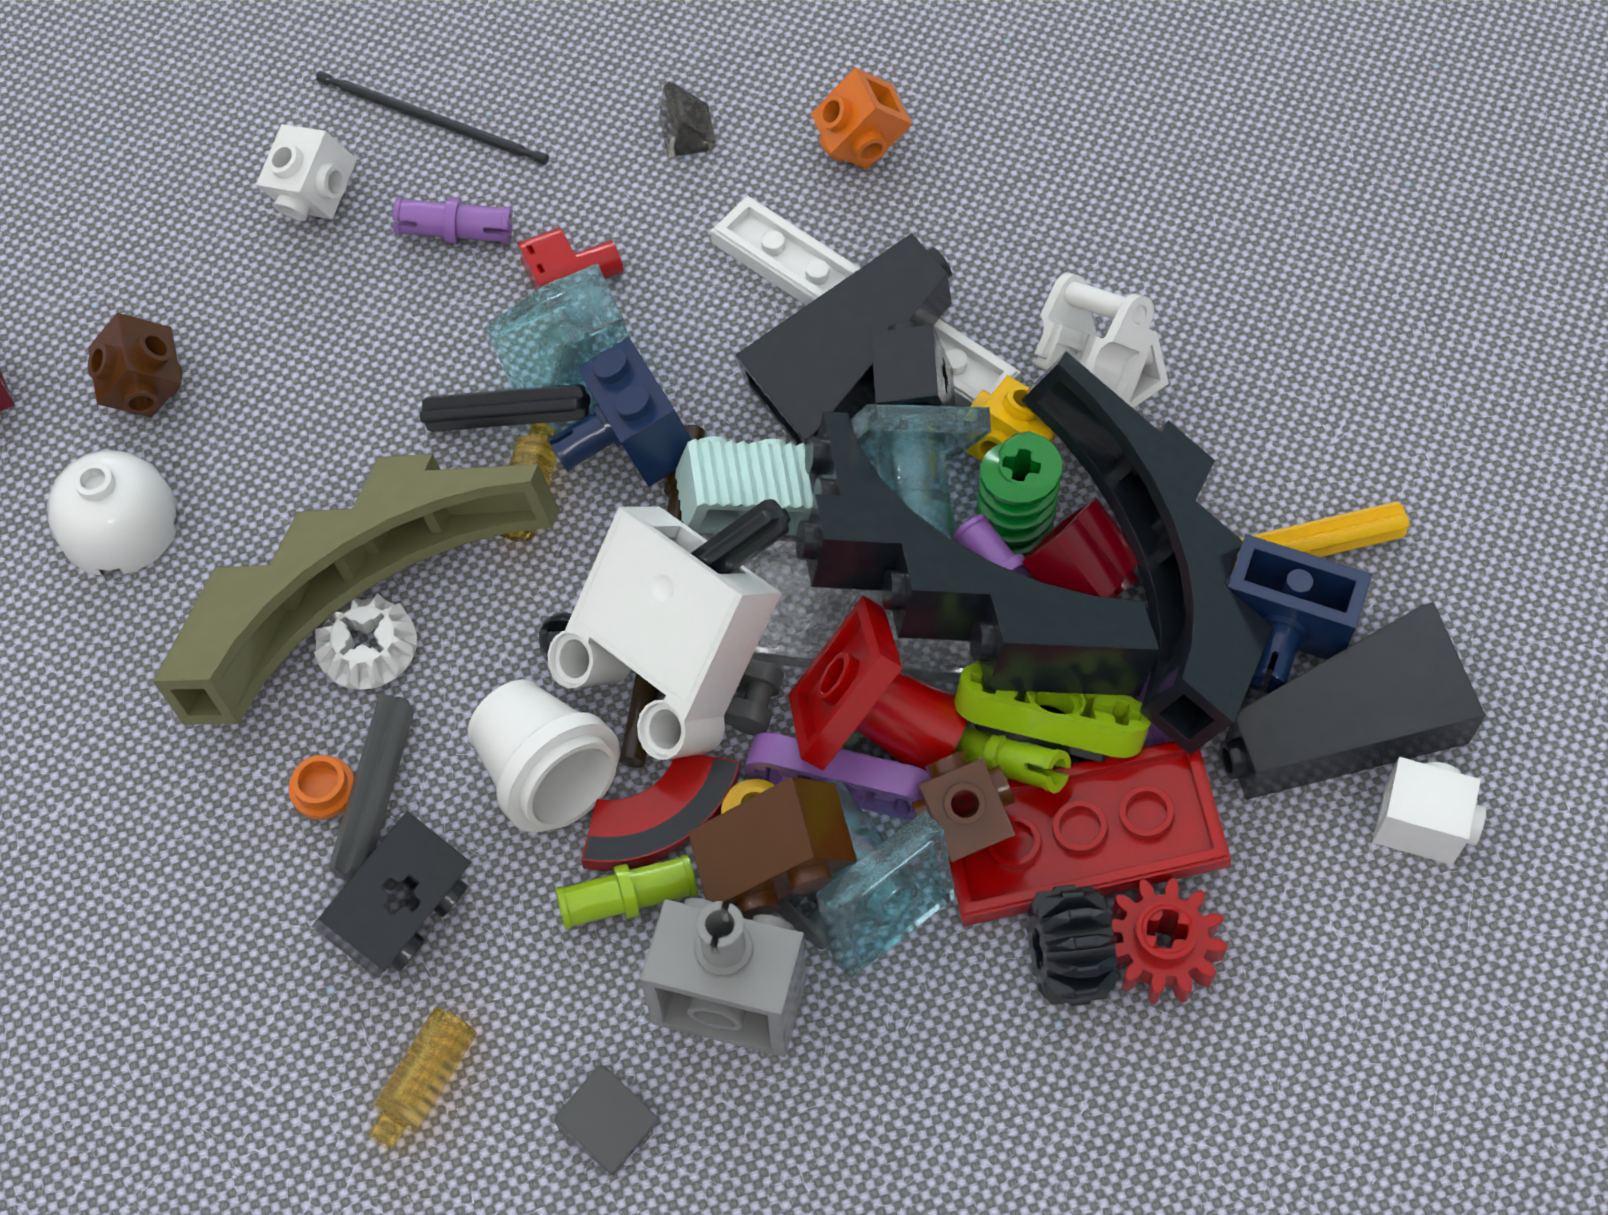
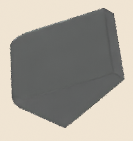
[554,1065,659,1176]

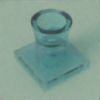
[851,404,991,540]
[815,779,955,979]

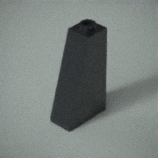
[736,233,952,446]
[1220,602,1486,800]

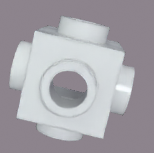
[256,124,357,221]

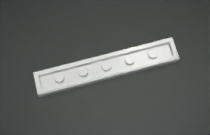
[711,195,1021,411]

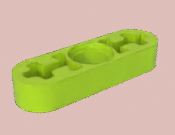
[954,662,1151,758]

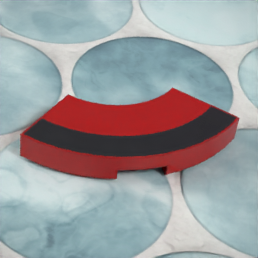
[581,754,741,871]

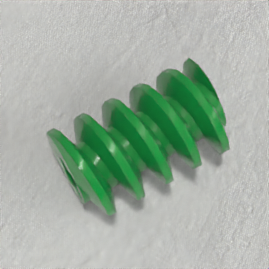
[976,431,1062,556]

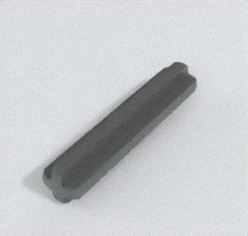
[329,695,414,881]

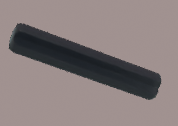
[419,384,591,432]

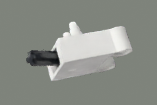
[547,499,791,760]

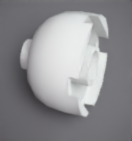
[47,450,179,575]

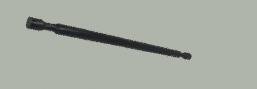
[316,71,549,165]

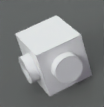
[1372,757,1486,865]

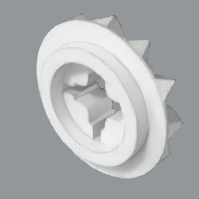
[314,593,417,690]

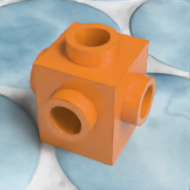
[811,67,913,169]

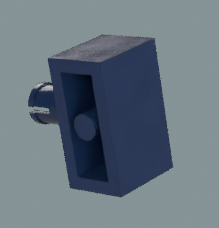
[547,337,692,487]
[1227,534,1373,694]

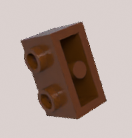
[688,776,857,920]

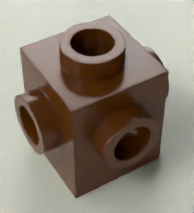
[88,312,182,417]
[911,750,1016,862]

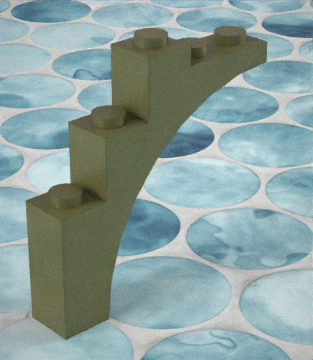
[153,454,560,725]

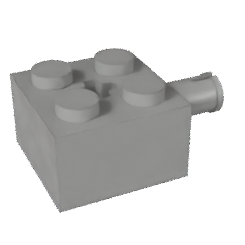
[640,898,807,1058]

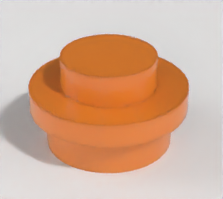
[288,755,355,820]

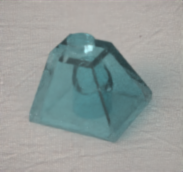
[485,263,629,436]

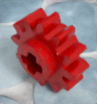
[1112,878,1227,1004]

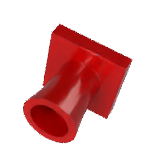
[788,595,967,771]

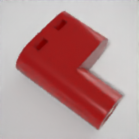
[517,227,624,303]

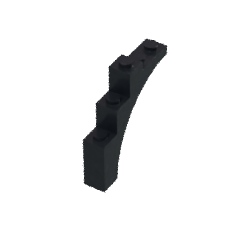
[1021,351,1273,755]
[796,411,1160,696]

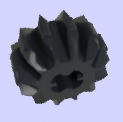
[1026,884,1119,1007]

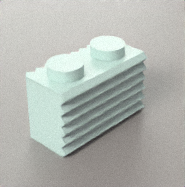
[675,436,814,535]

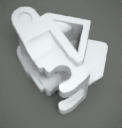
[1034,273,1169,408]

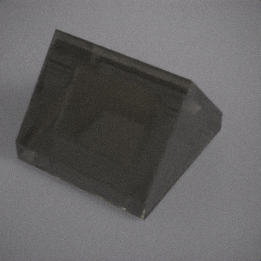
[659,81,716,158]

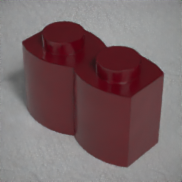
[1021,497,1139,599]

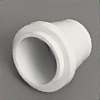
[468,679,620,832]

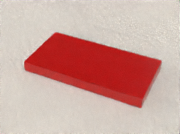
[948,741,1231,926]

